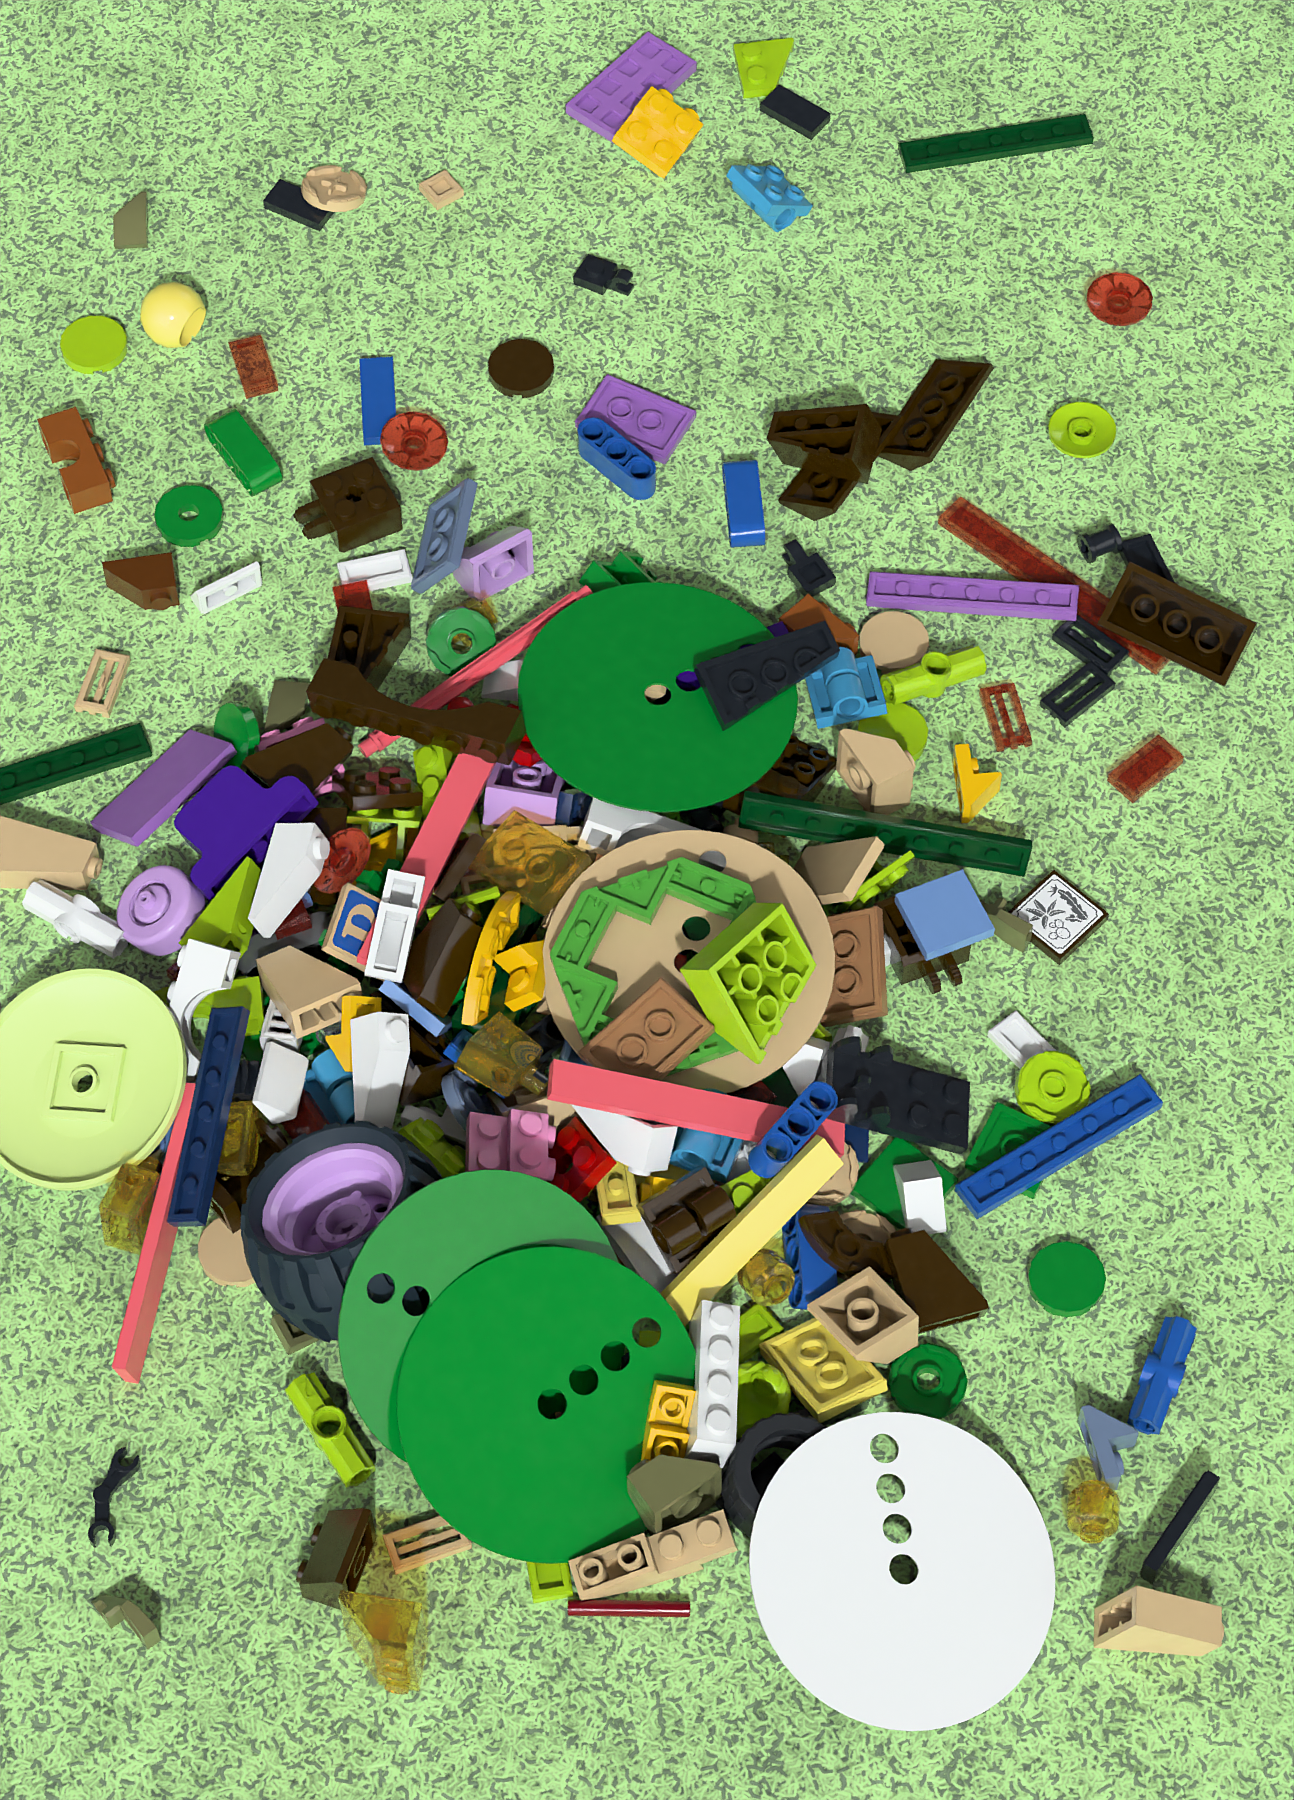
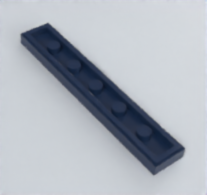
[167,1006,250,1227]

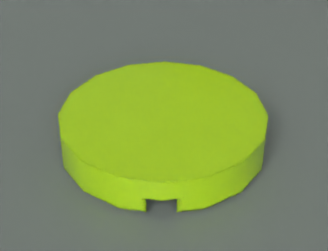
[60,316,127,374]
[858,702,929,761]
[1014,1050,1091,1126]

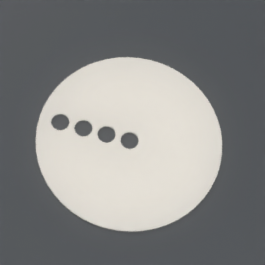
[749,1412,1055,1731]

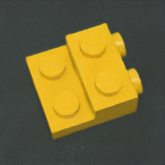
[612,86,704,178]

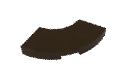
[798,1210,893,1282]

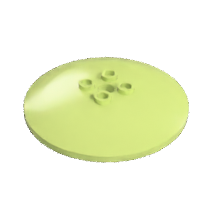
[0,969,187,1191]

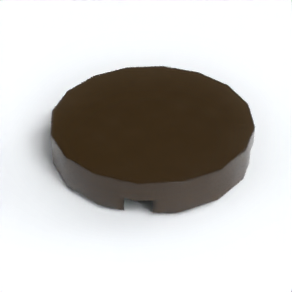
[488,339,554,398]

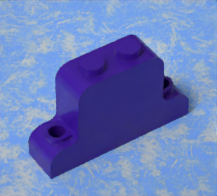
[174,766,319,902]

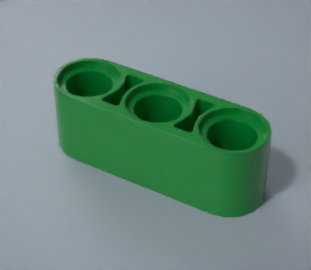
[204,409,283,497]

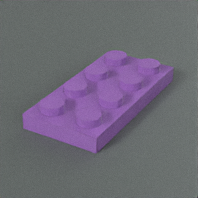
[566,32,697,144]

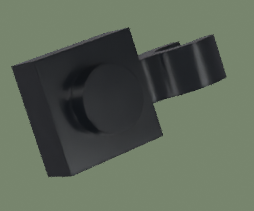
[573,254,634,296]
[782,539,836,597]

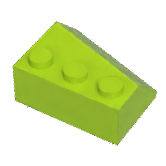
[680,903,816,1064]

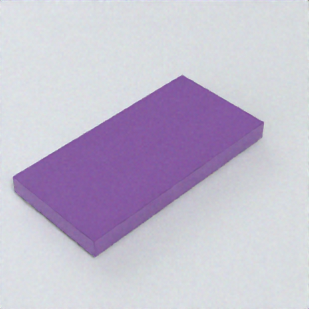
[90,729,237,847]

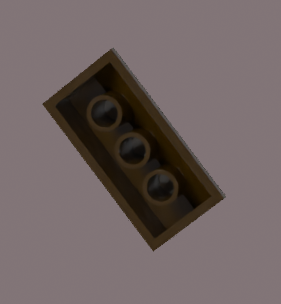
[1097,561,1257,687]

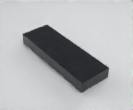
[1140,1470,1220,1584]

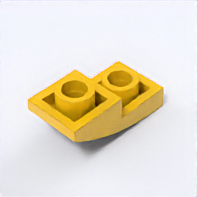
[641,1380,696,1461]

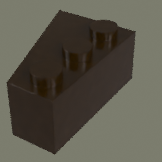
[767,404,882,484]
[327,606,411,690]
[370,991,464,1107]

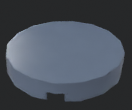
[441,1069,495,1132]

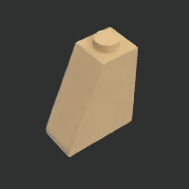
[256,945,363,1039]
[1094,1585,1224,1657]

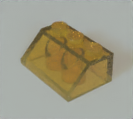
[338,1590,429,1694]

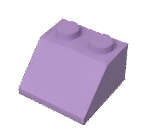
[453,526,534,604]

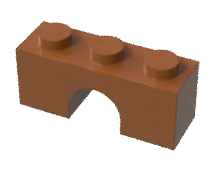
[37,407,116,514]

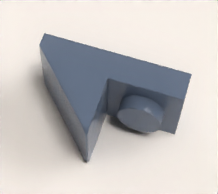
[1078,1405,1139,1493]

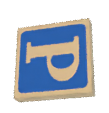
[321,883,385,982]

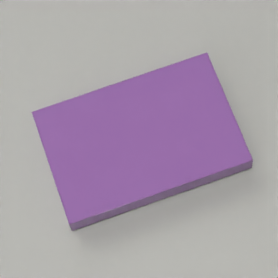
[575,374,696,465]

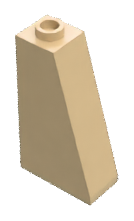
[0,816,103,890]

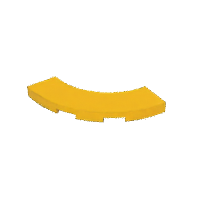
[461,891,521,1026]

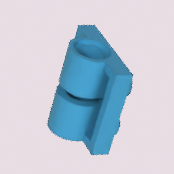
[726,164,813,232]
[805,647,887,729]
[302,1049,397,1129]
[669,1088,744,1183]

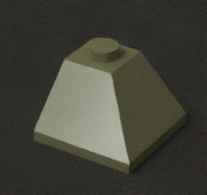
[627,1454,722,1536]

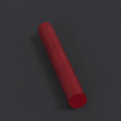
[568,1599,690,1617]

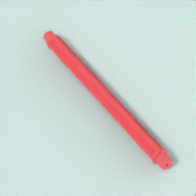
[357,585,593,758]

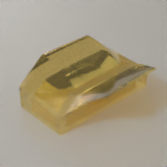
[216,1101,260,1176]

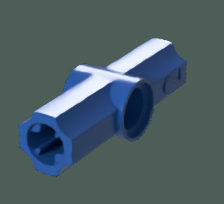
[1127,1316,1197,1435]

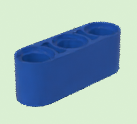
[577,417,656,500]
[722,460,765,548]
[748,1081,838,1178]
[782,1203,838,1310]

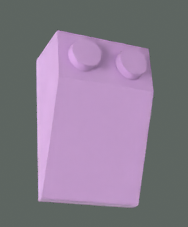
[482,759,567,828]

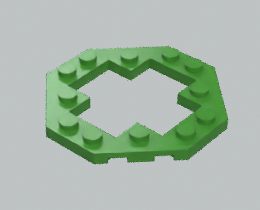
[550,857,756,1076]

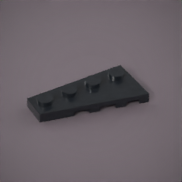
[694,621,840,731]

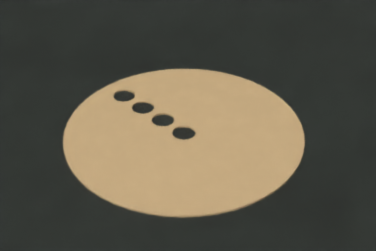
[543,830,835,1094]

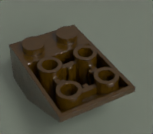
[722,734,837,839]

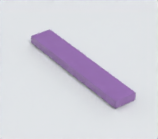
[866,571,1079,621]

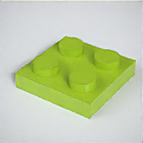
[398,1117,466,1178]

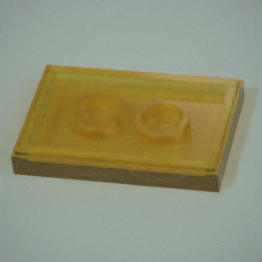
[469,810,593,916]

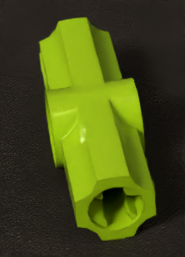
[880,645,987,705]
[285,1372,376,1488]

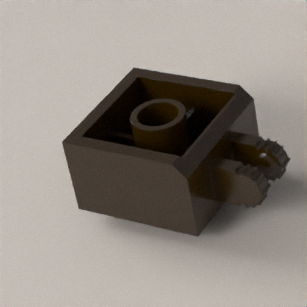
[293,457,403,553]
[874,896,971,994]

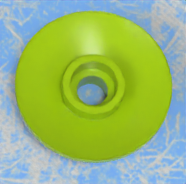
[1048,402,1116,458]

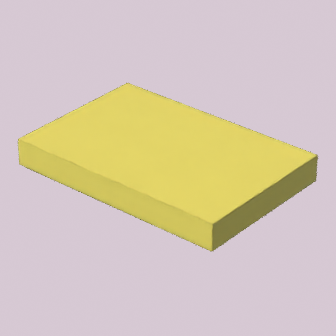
[759,1318,888,1423]

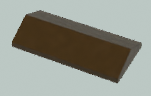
[878,359,994,471]
[778,412,904,521]

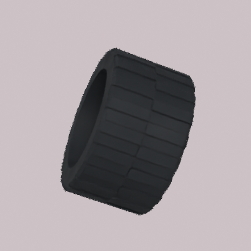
[720,1412,828,1538]

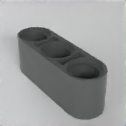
[237,911,332,985]

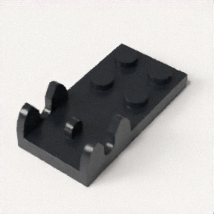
[826,1036,970,1154]

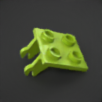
[347,806,423,865]
[836,850,915,914]

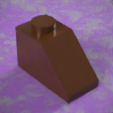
[102,552,180,610]

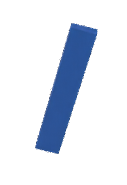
[954,1074,1163,1219]

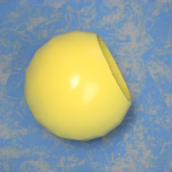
[140,282,206,348]

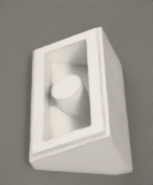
[191,561,262,614]
[252,1041,309,1124]

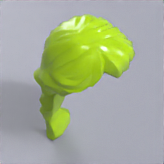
[736,1361,791,1442]

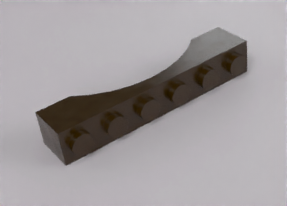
[306,658,526,766]

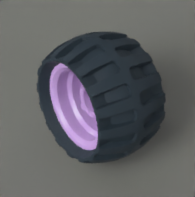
[240,1121,443,1343]

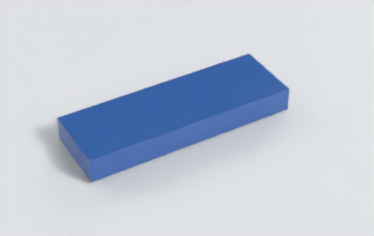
[359,357,397,446]

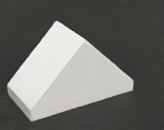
[782,1036,831,1096]
[893,1160,947,1234]

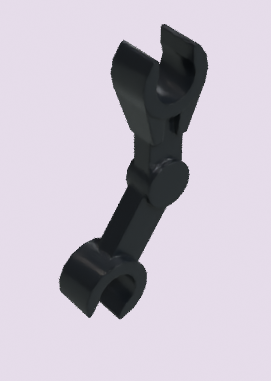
[88,1447,141,1548]

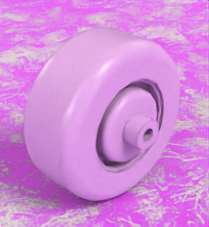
[117,865,205,956]

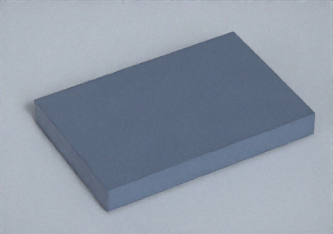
[411,478,478,593]

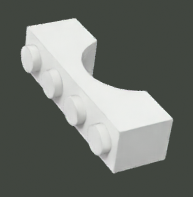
[577,797,726,872]
[167,939,241,1083]
[684,1300,740,1468]

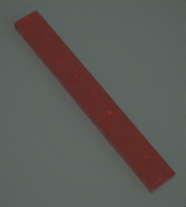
[938,496,1170,675]

